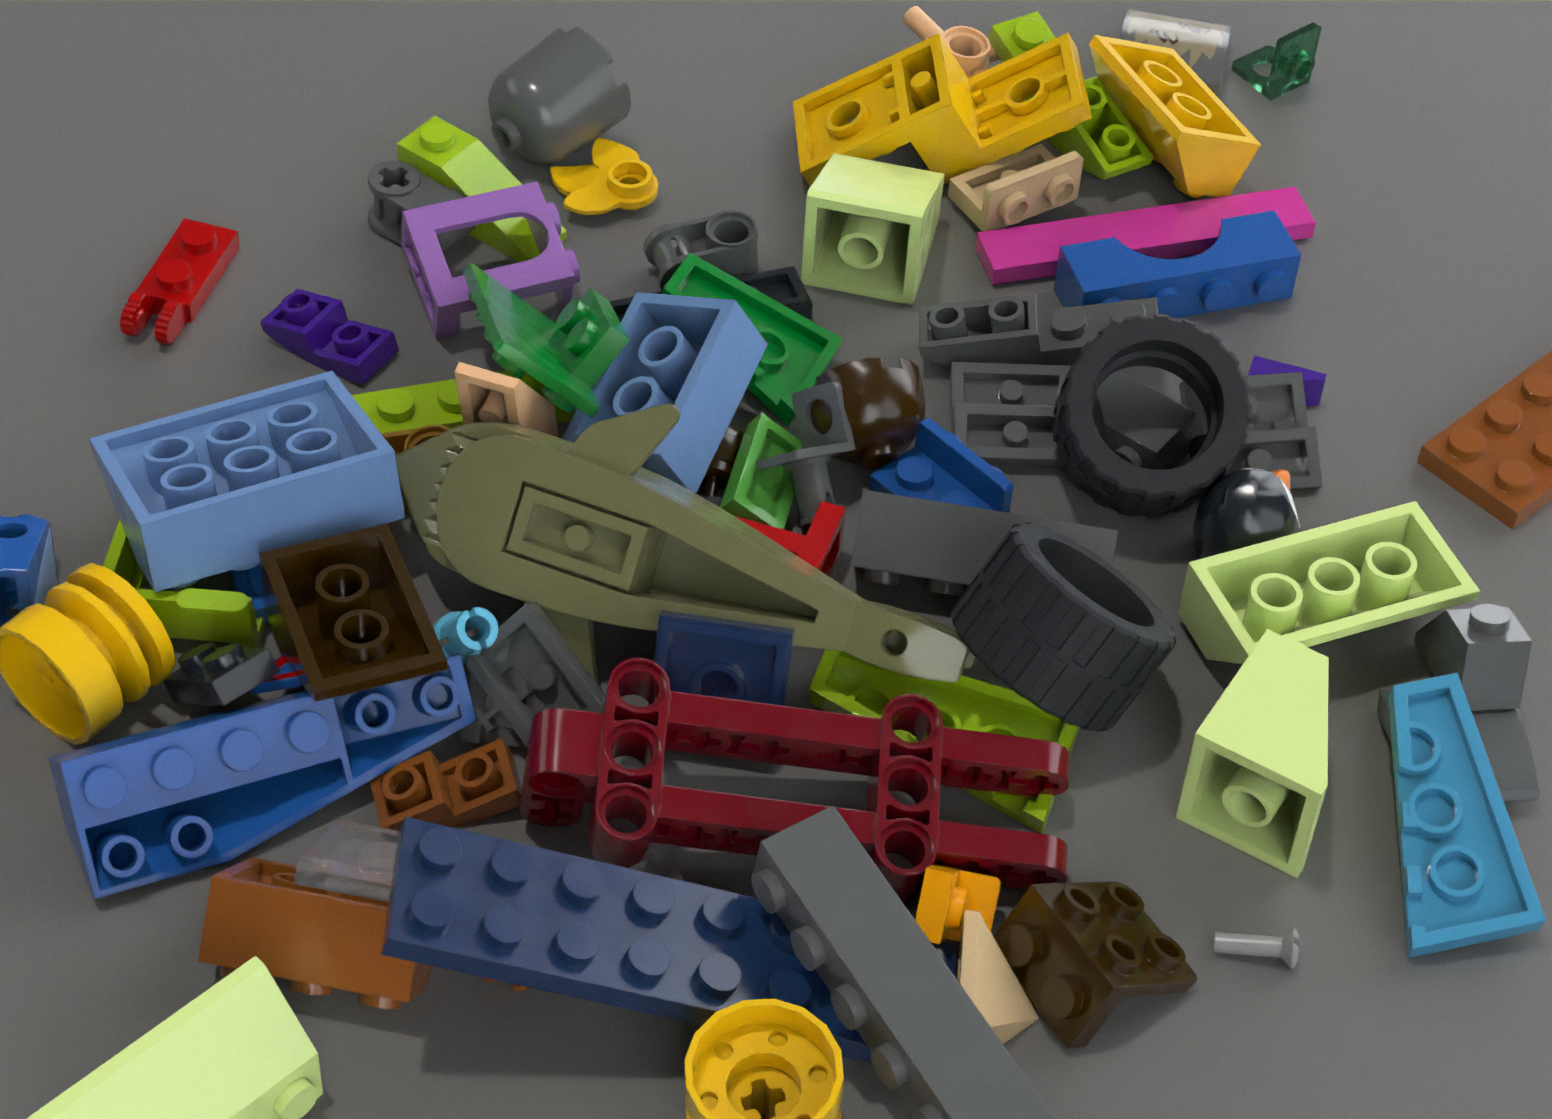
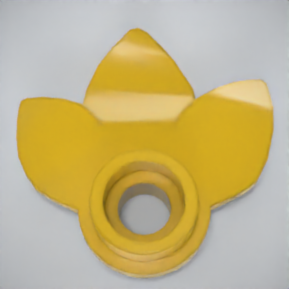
[550,138,658,215]

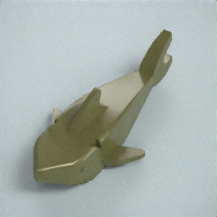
[395,403,977,684]

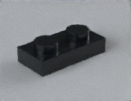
[163,642,280,706]

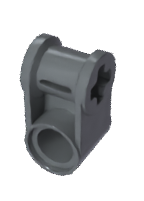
[368,161,476,254]
[643,210,758,291]

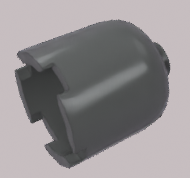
[488,27,631,165]

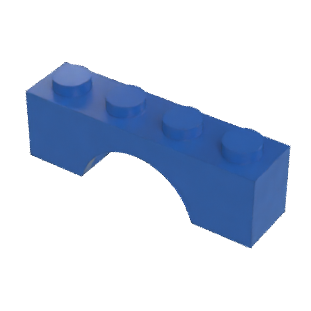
[1054,210,1301,318]

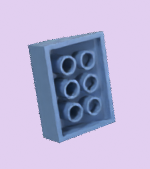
[89,371,405,592]

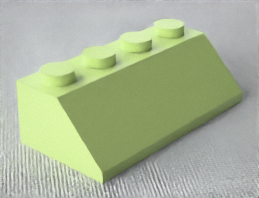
[1178,501,1480,664]
[26,956,323,1119]

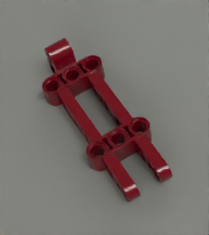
[519,658,1069,903]

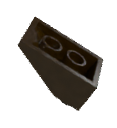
[259,523,448,702]

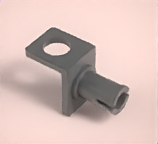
[755,381,856,526]

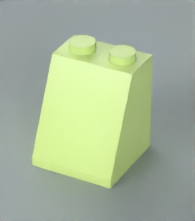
[801,153,945,305]
[1176,629,1329,878]

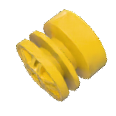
[0,563,176,745]
[684,998,844,1119]

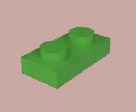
[720,413,803,529]

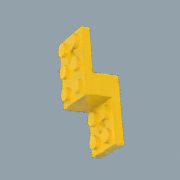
[793,33,1092,186]

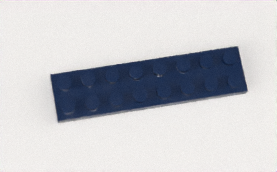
[381,817,956,1063]

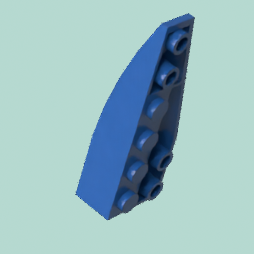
[48,655,476,899]

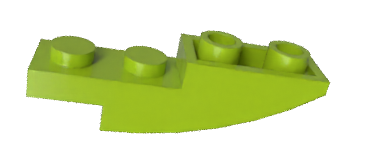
[988,11,1153,180]

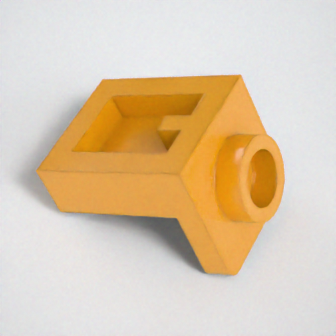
[915,864,1001,944]

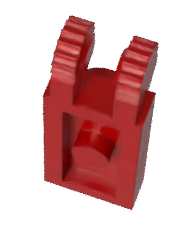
[119,218,240,345]

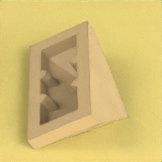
[957,910,1040,1044]

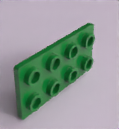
[463,263,630,418]

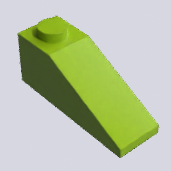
[397,115,567,262]

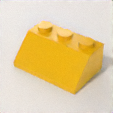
[1089,35,1261,199]

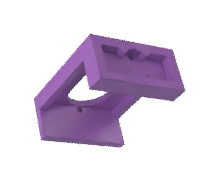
[401,181,580,339]

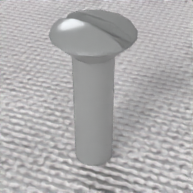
[1214,927,1300,969]

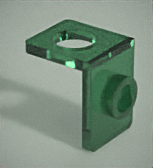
[1231,22,1321,101]

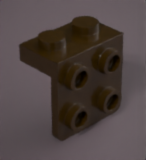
[993,881,1197,1048]

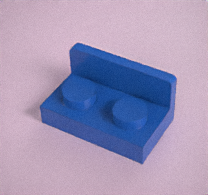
[869,417,1013,513]

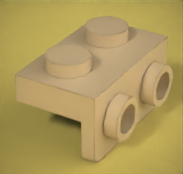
[948,144,1084,231]

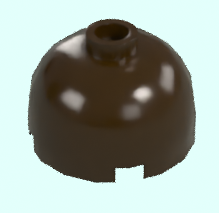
[804,357,926,470]

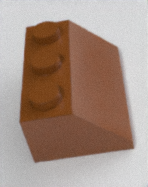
[198,857,433,1009]

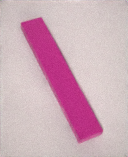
[975,187,1316,285]

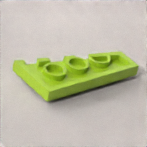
[809,649,1080,834]

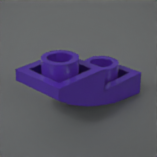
[260,289,399,385]

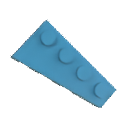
[1388,673,1546,958]

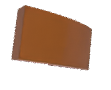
[370,738,522,836]

